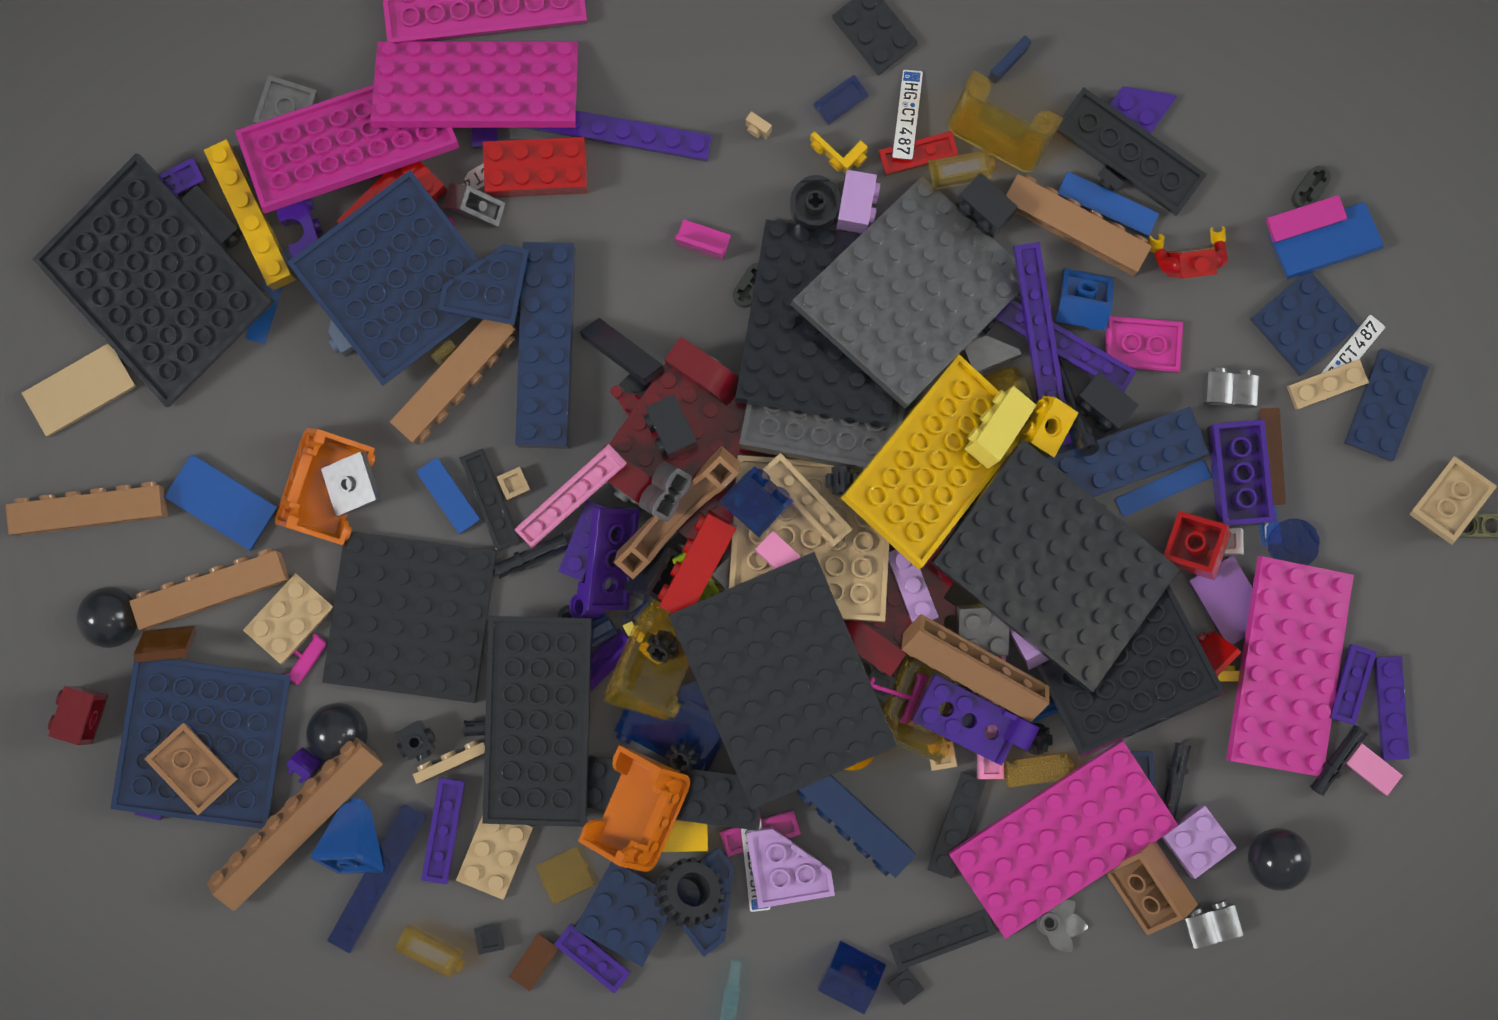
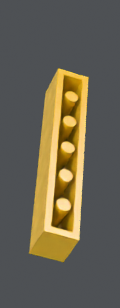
[204,139,296,291]

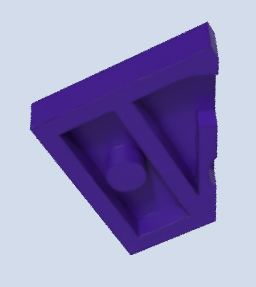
[1110,86,1177,134]

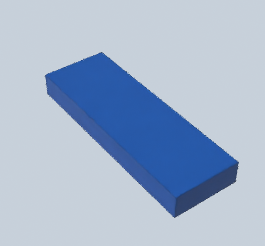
[416,457,481,534]

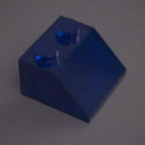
[720,467,794,537]
[817,940,886,1014]

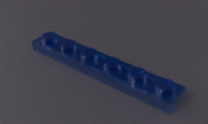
[327,804,427,953]

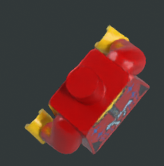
[1148,226,1228,279]

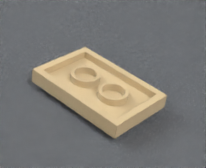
[1409,456,1497,545]
[243,573,333,665]
[456,815,534,900]

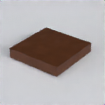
[134,626,196,663]

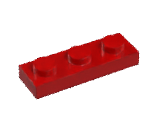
[878,131,959,176]

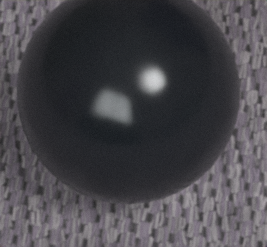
[77,587,137,648]
[306,703,368,762]
[1248,828,1311,891]

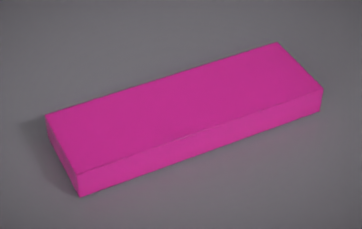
[1266,195,1347,243]
[720,809,801,857]

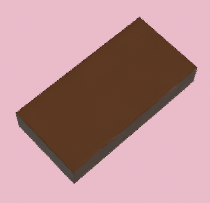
[509,933,559,991]

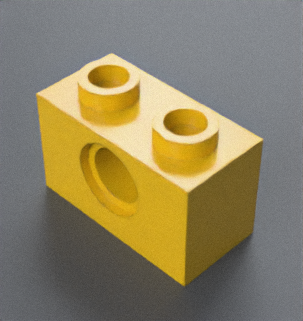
[1019,396,1078,458]

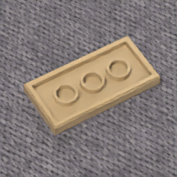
[22,344,137,437]

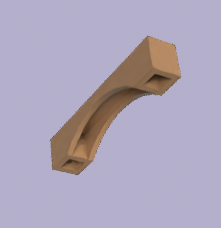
[614,446,741,579]

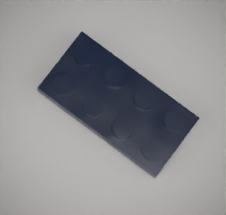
[1344,349,1429,462]

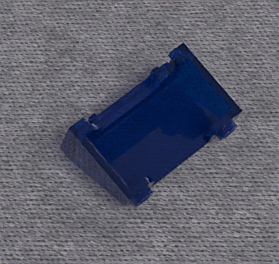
[614,675,723,771]

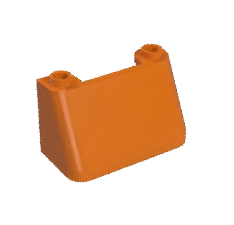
[275,428,375,545]
[578,745,690,872]

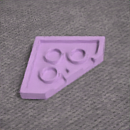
[746,827,835,909]

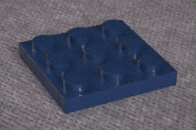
[1250,272,1359,376]
[574,861,681,967]

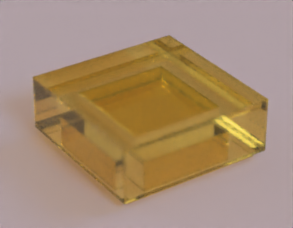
[431,340,457,366]

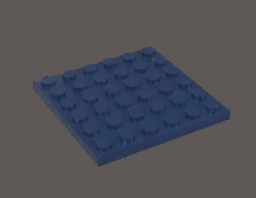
[287,170,479,386]
[110,659,291,829]

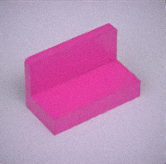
[675,219,731,260]

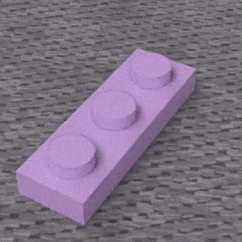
[888,550,938,623]

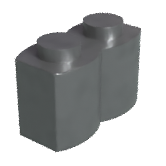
[1203,367,1259,408]
[639,461,692,522]
[1182,900,1243,949]

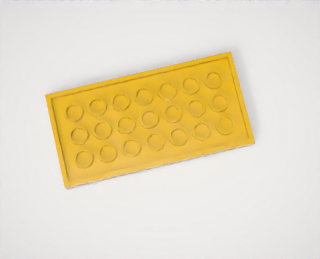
[841,355,1029,569]

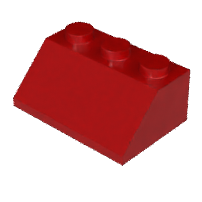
[1197,631,1241,676]

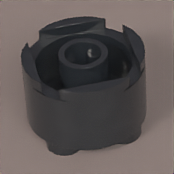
[790,175,841,230]

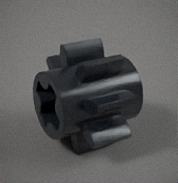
[825,466,857,495]
[646,630,680,663]
[1024,723,1053,755]
[665,740,699,772]

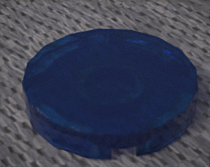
[1268,519,1320,565]

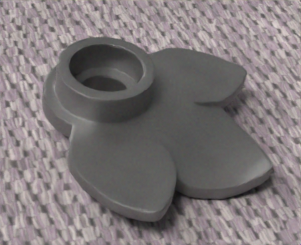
[1036,900,1088,952]

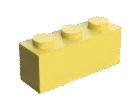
[965,386,1037,469]

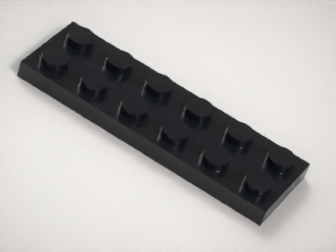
[1053,87,1207,216]

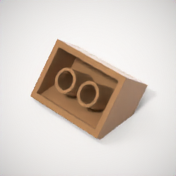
[1106,841,1198,935]

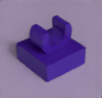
[286,747,323,783]

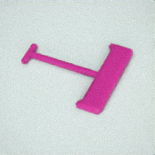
[284,634,327,685]
[869,672,930,725]

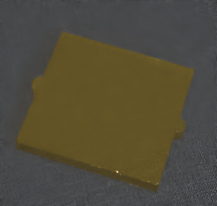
[536,846,595,905]

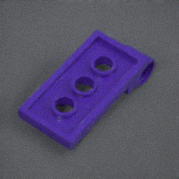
[569,507,640,619]
[910,674,1040,766]

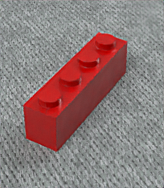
[658,511,737,613]

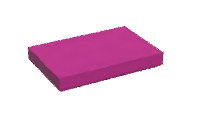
[1104,316,1183,373]

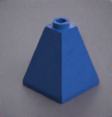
[311,798,384,874]

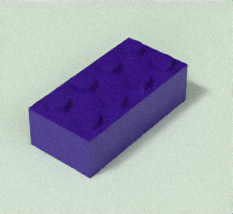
[1207,419,1275,527]

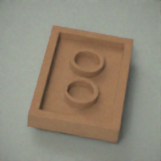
[145,723,238,815]

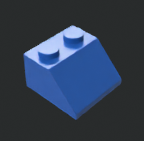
[1055,268,1113,331]

